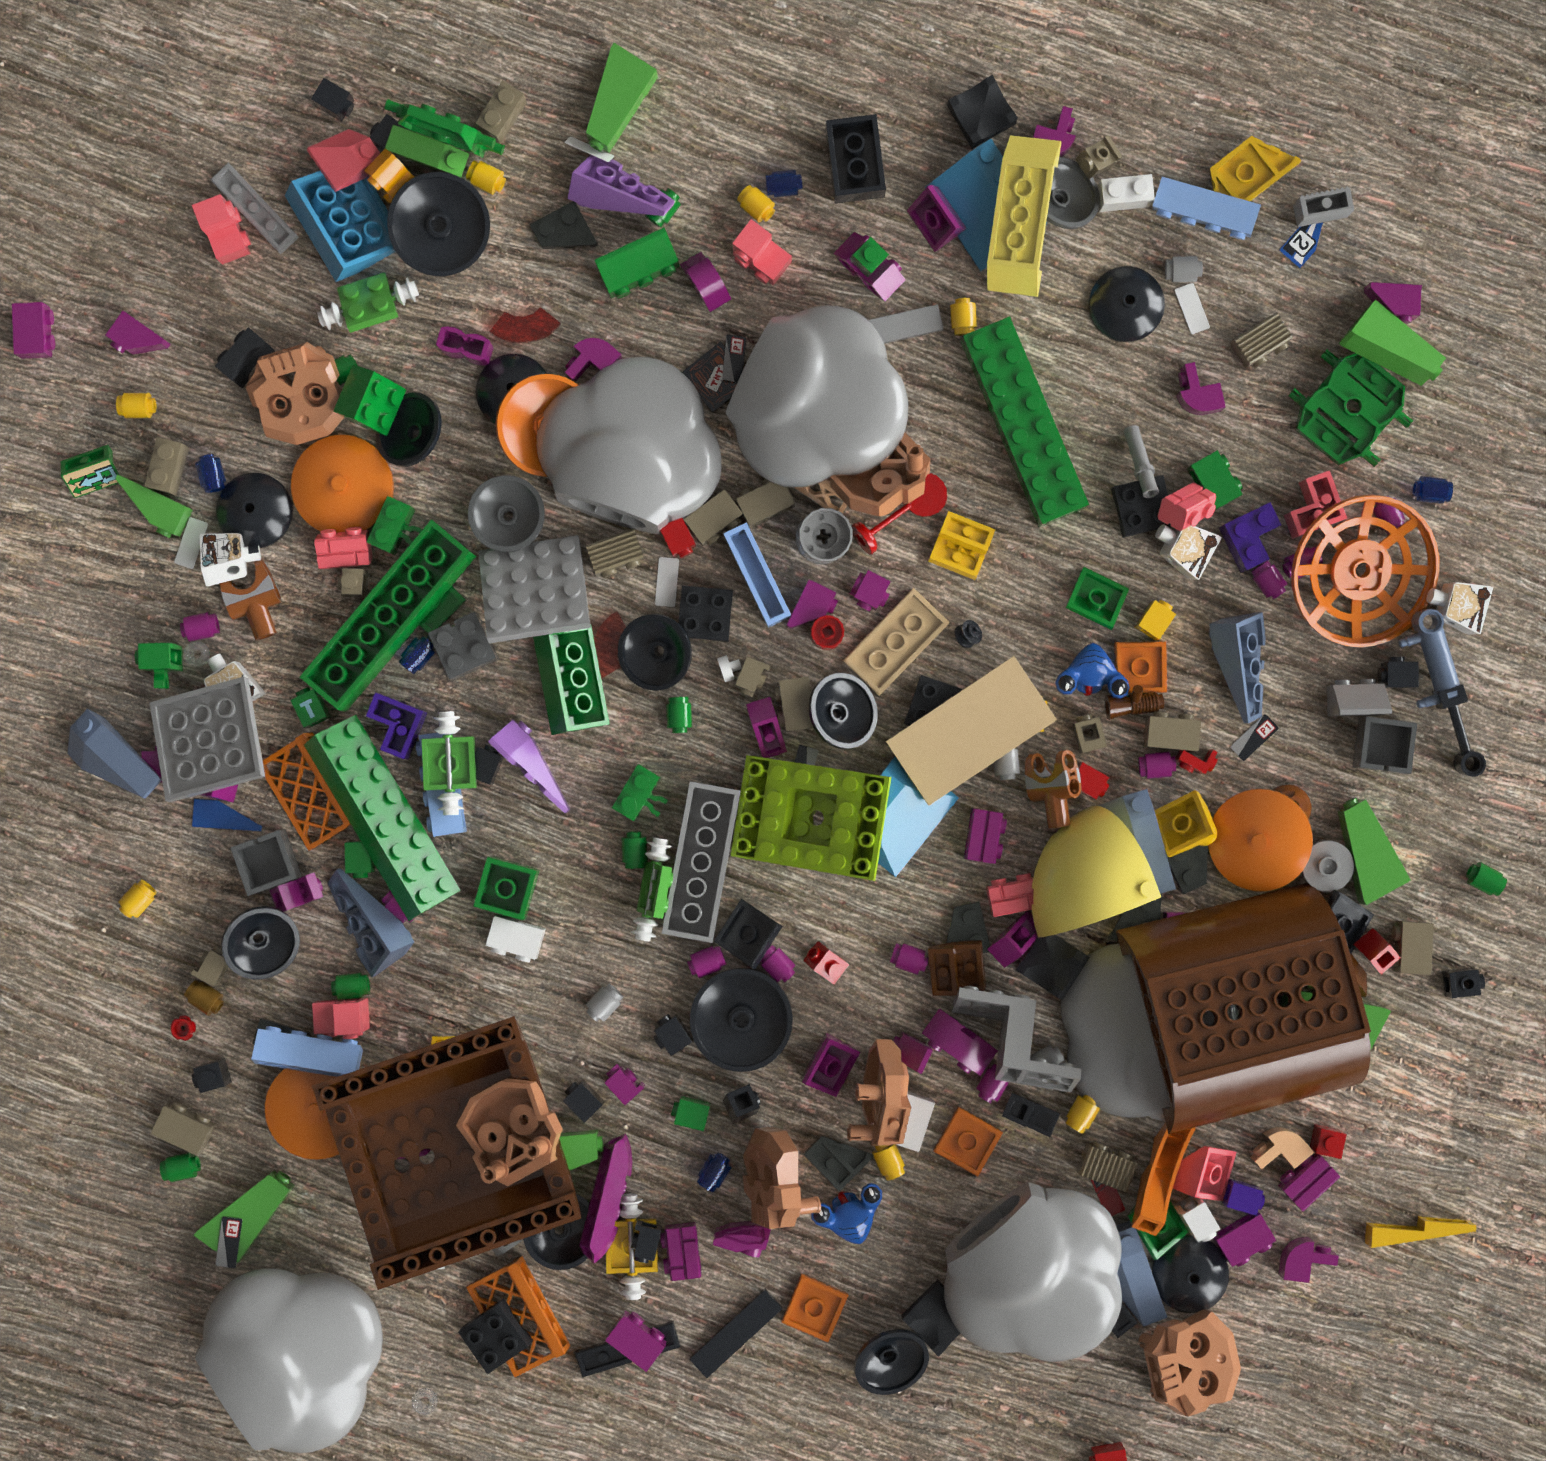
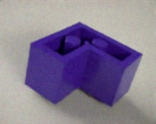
[1219,502,1281,573]
[366,692,428,760]

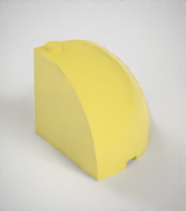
[1032,806,1161,938]

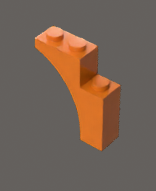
[1132,1122,1196,1236]

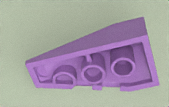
[568,155,675,216]
[488,720,570,813]

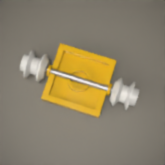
[606,1194,658,1300]

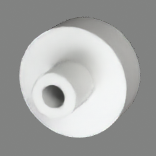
[717,655,742,682]

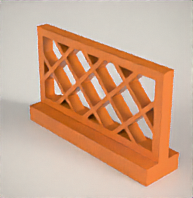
[262,732,352,851]
[466,1256,571,1377]

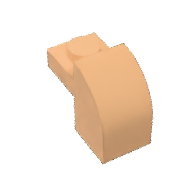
[1250,1127,1314,1169]

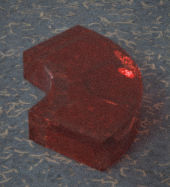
[489,307,561,344]
[594,611,626,679]

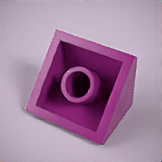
[907,185,967,252]
[801,1033,861,1097]

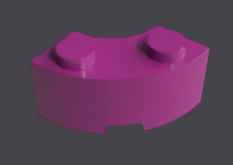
[833,232,906,302]
[922,1008,998,1076]

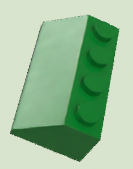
[533,625,610,735]

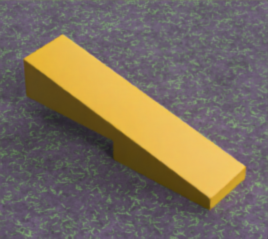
[1365,1216,1476,1248]

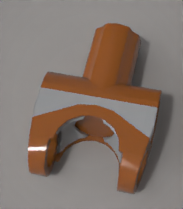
[219,559,282,641]
[1025,750,1081,828]

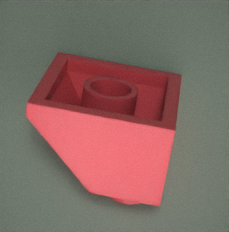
[307,129,380,192]
[1173,1146,1237,1201]

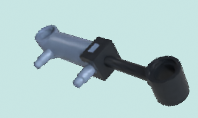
[1398,609,1486,777]

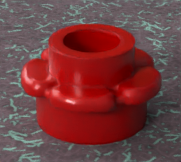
[171,1015,196,1041]

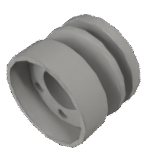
[796,508,852,564]

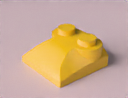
[1154,790,1217,857]

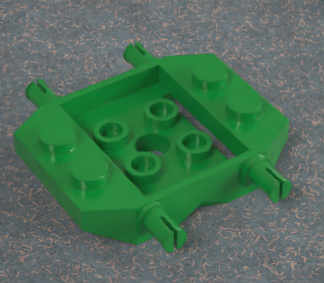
[384,99,505,158]
[1288,349,1413,467]

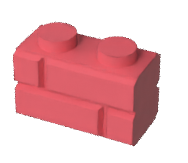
[1158,482,1216,531]
[314,527,373,569]
[986,873,1034,917]

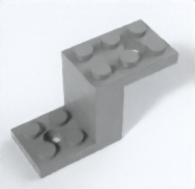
[951,986,1082,1092]

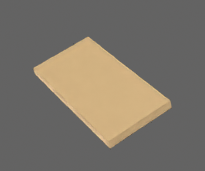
[886,656,1057,806]

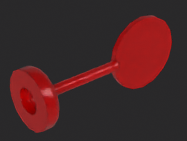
[851,473,947,555]

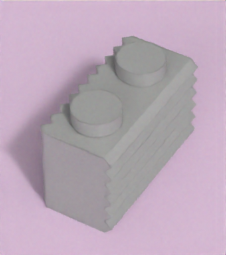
[1293,186,1354,227]

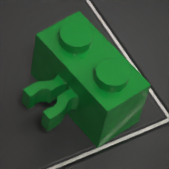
[366,496,423,556]
[135,643,183,689]
[612,764,668,821]

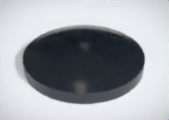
[387,172,490,276]
[690,968,793,1072]

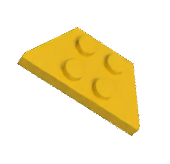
[1210,136,1301,202]

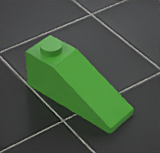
[384,125,470,178]
[115,474,193,538]

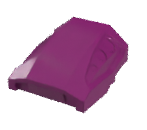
[712,1221,771,1258]

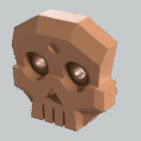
[246,342,344,445]
[829,432,930,517]
[847,1039,911,1146]
[456,1079,563,1186]
[743,1126,821,1229]
[1139,1309,1241,1417]

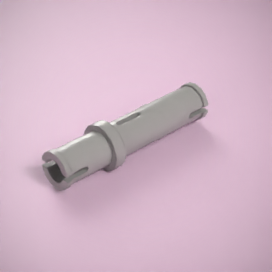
[1124,425,1159,498]

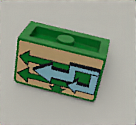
[60,444,120,498]

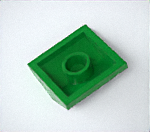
[1066,567,1129,630]
[1127,1201,1189,1260]

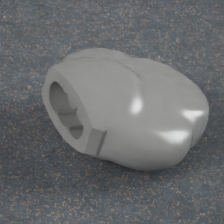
[726,305,908,487]
[536,357,721,534]
[1061,943,1238,1121]
[944,1182,1122,1362]
[195,1268,383,1453]

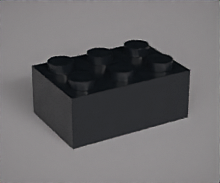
[825,114,886,204]

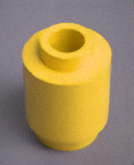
[466,160,506,195]
[737,185,775,223]
[950,298,977,336]
[116,393,157,418]
[118,879,157,918]
[1065,1095,1100,1134]
[872,1144,905,1181]

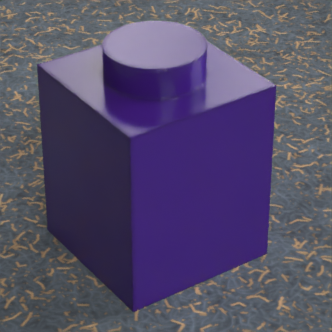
[1222,1178,1265,1216]

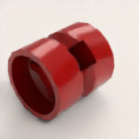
[811,615,844,650]

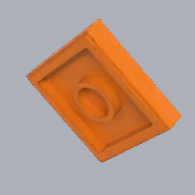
[1114,642,1167,693]
[933,1106,1003,1177]
[781,1273,849,1342]

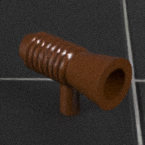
[1105,685,1164,720]

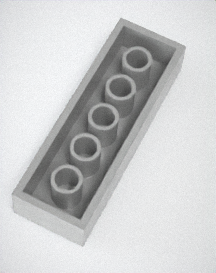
[662,781,741,943]

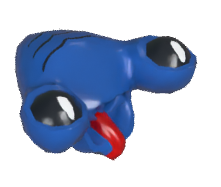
[1055,643,1130,699]
[811,1183,882,1244]

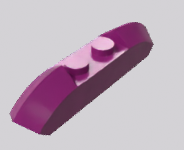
[579,1133,632,1264]

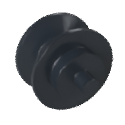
[954,620,982,648]

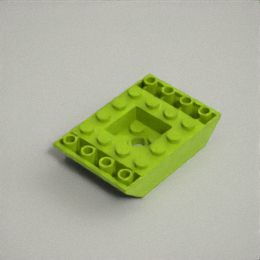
[731,755,891,881]

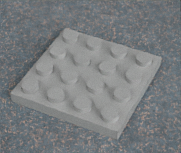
[478,535,591,644]
[150,677,265,802]

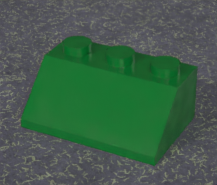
[594,227,680,299]

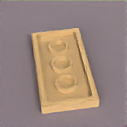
[843,588,950,696]

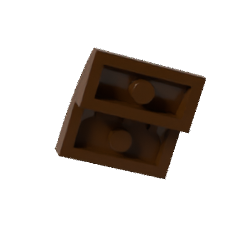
[928,940,986,996]

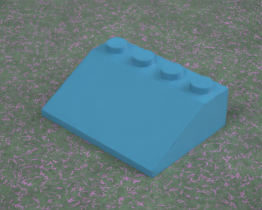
[925,139,1047,272]
[285,171,396,282]

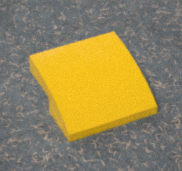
[928,511,995,580]

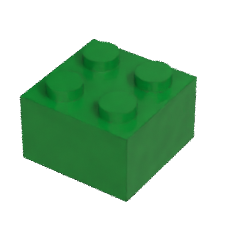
[333,364,407,436]
[473,856,540,920]

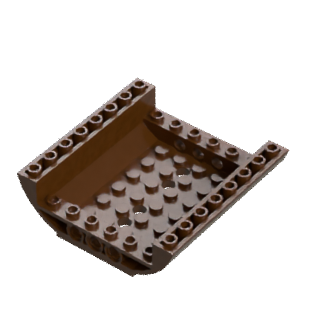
[1116,883,1371,1134]
[312,1016,581,1290]

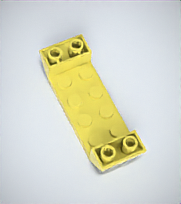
[987,135,1061,297]

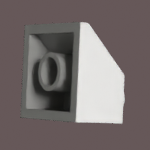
[1327,679,1392,717]

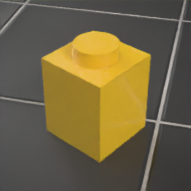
[1134,600,1176,641]

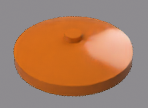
[496,374,579,477]
[291,435,394,533]
[1208,788,1313,891]
[265,1068,339,1160]

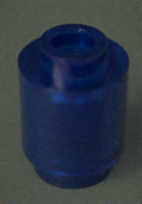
[765,169,803,198]
[195,454,226,493]
[1412,476,1453,504]
[398,636,436,674]
[697,1152,732,1193]

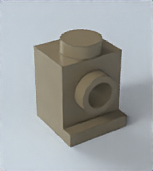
[1076,136,1123,180]
[338,568,368,597]
[735,656,771,698]
[1072,714,1107,754]
[191,944,229,987]

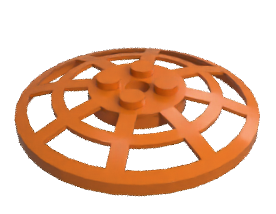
[1291,494,1439,647]

